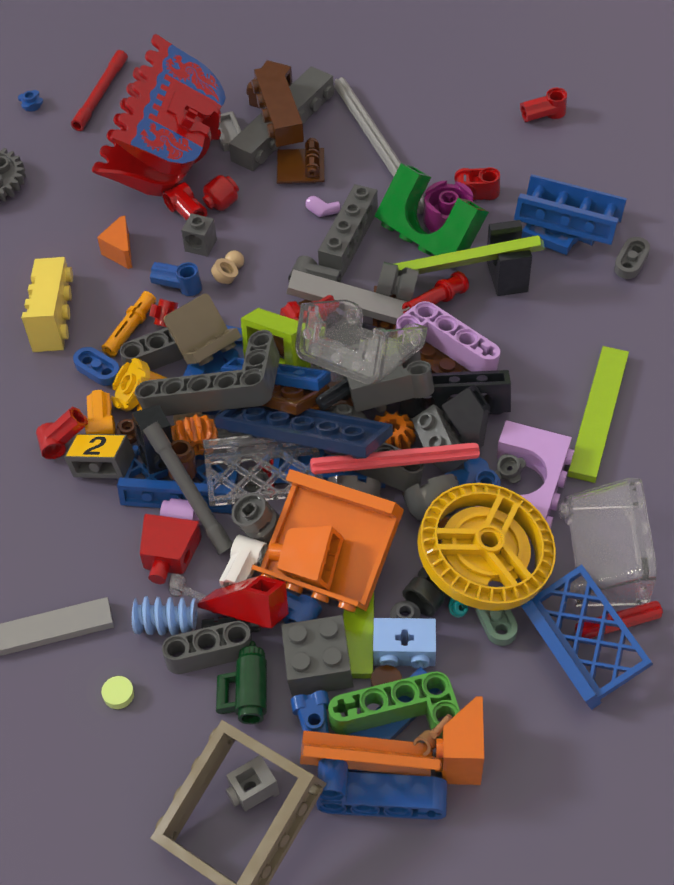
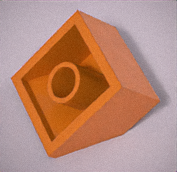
[435,696,484,785]

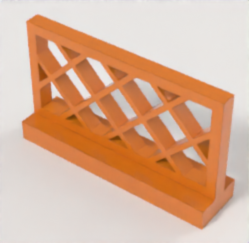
[300,730,440,776]

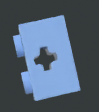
[373,618,436,669]

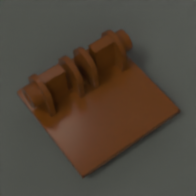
[277,138,325,184]

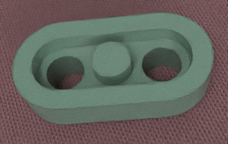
[475,608,518,646]

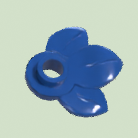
[444,457,501,486]

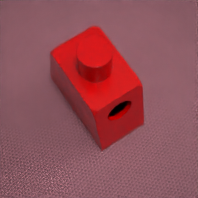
[140,514,202,584]

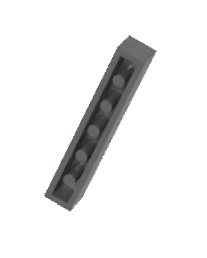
[229,66,335,171]

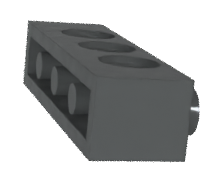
[318,184,378,278]

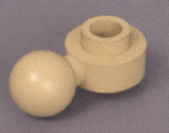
[211,250,244,284]

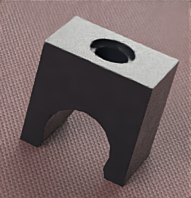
[486,220,532,296]

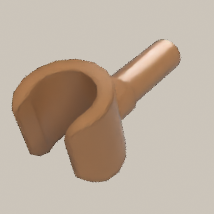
[413,714,453,756]

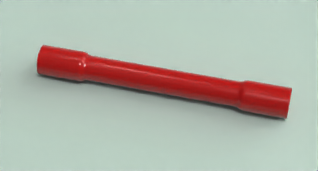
[71,50,128,131]

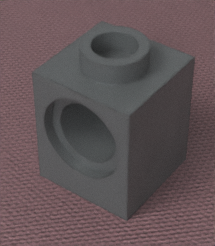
[181,213,217,257]

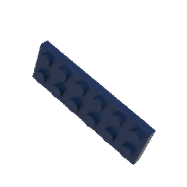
[215,405,393,459]

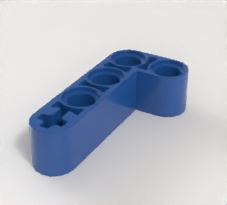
[316,758,448,820]

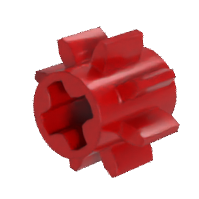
[149,299,178,327]

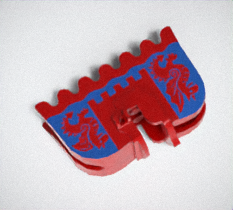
[92,34,226,197]

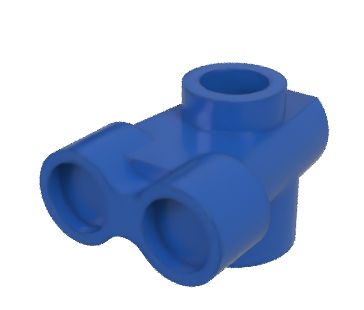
[290,690,330,733]

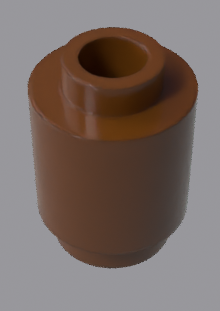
[168,440,197,481]

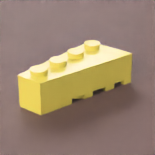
[21,257,73,352]

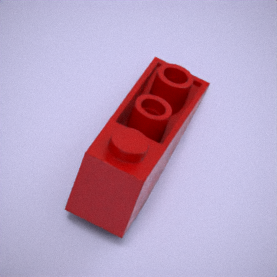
[197,575,289,628]

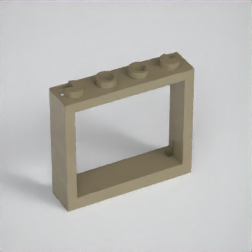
[150,720,327,885]

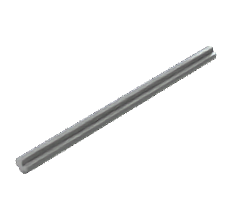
[334,77,424,214]

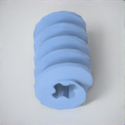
[132,596,198,636]

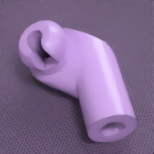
[305,196,341,217]

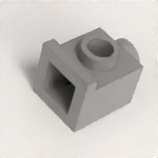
[225,755,280,812]

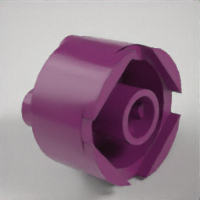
[423,181,473,233]

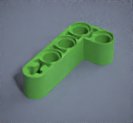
[328,671,460,739]

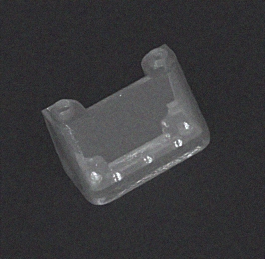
[295,300,428,384]
[559,478,657,607]

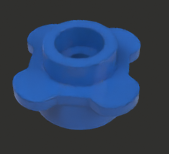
[18,90,43,112]

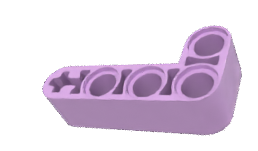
[395,301,500,372]

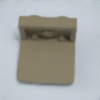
[163,294,242,366]

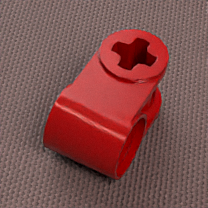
[454,167,500,200]

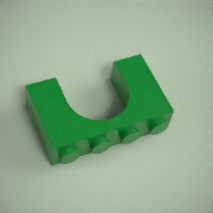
[374,163,489,256]

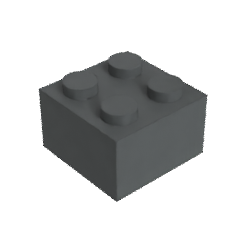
[281,615,354,697]

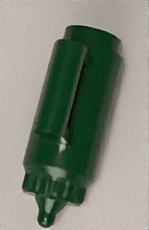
[216,641,267,724]

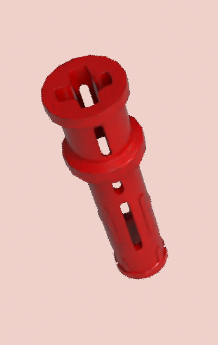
[402,271,469,313]

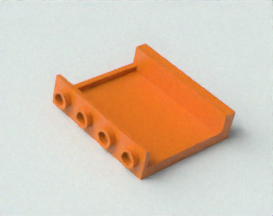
[251,469,404,613]

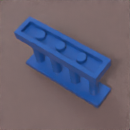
[514,174,627,245]

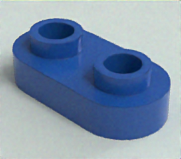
[73,347,120,386]

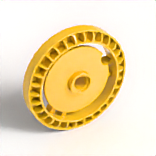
[417,483,556,611]

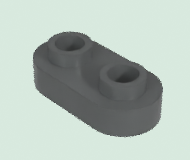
[614,237,650,279]

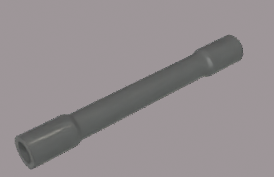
[143,421,233,555]

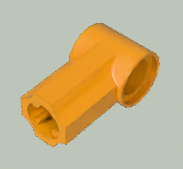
[85,390,116,435]

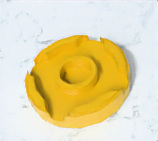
[111,358,150,412]

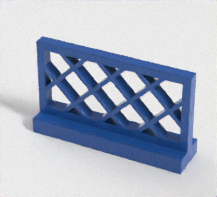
[117,445,243,513]
[521,564,653,710]

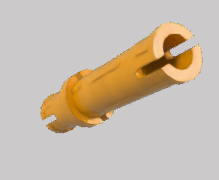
[101,291,157,357]

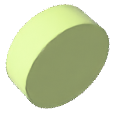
[101,676,134,709]

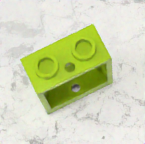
[241,308,311,368]

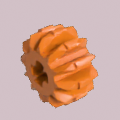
[374,410,416,449]
[171,414,219,456]

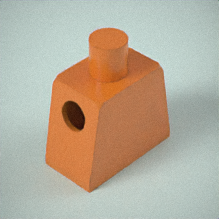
[268,526,344,591]

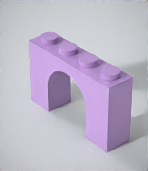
[475,420,575,541]

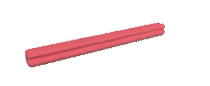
[310,443,480,474]

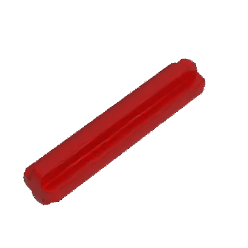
[575,601,663,639]

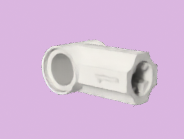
[219,534,268,587]

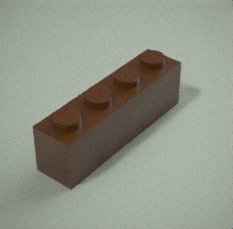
[251,64,304,147]

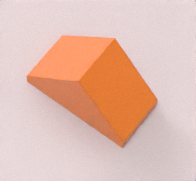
[97,216,132,269]

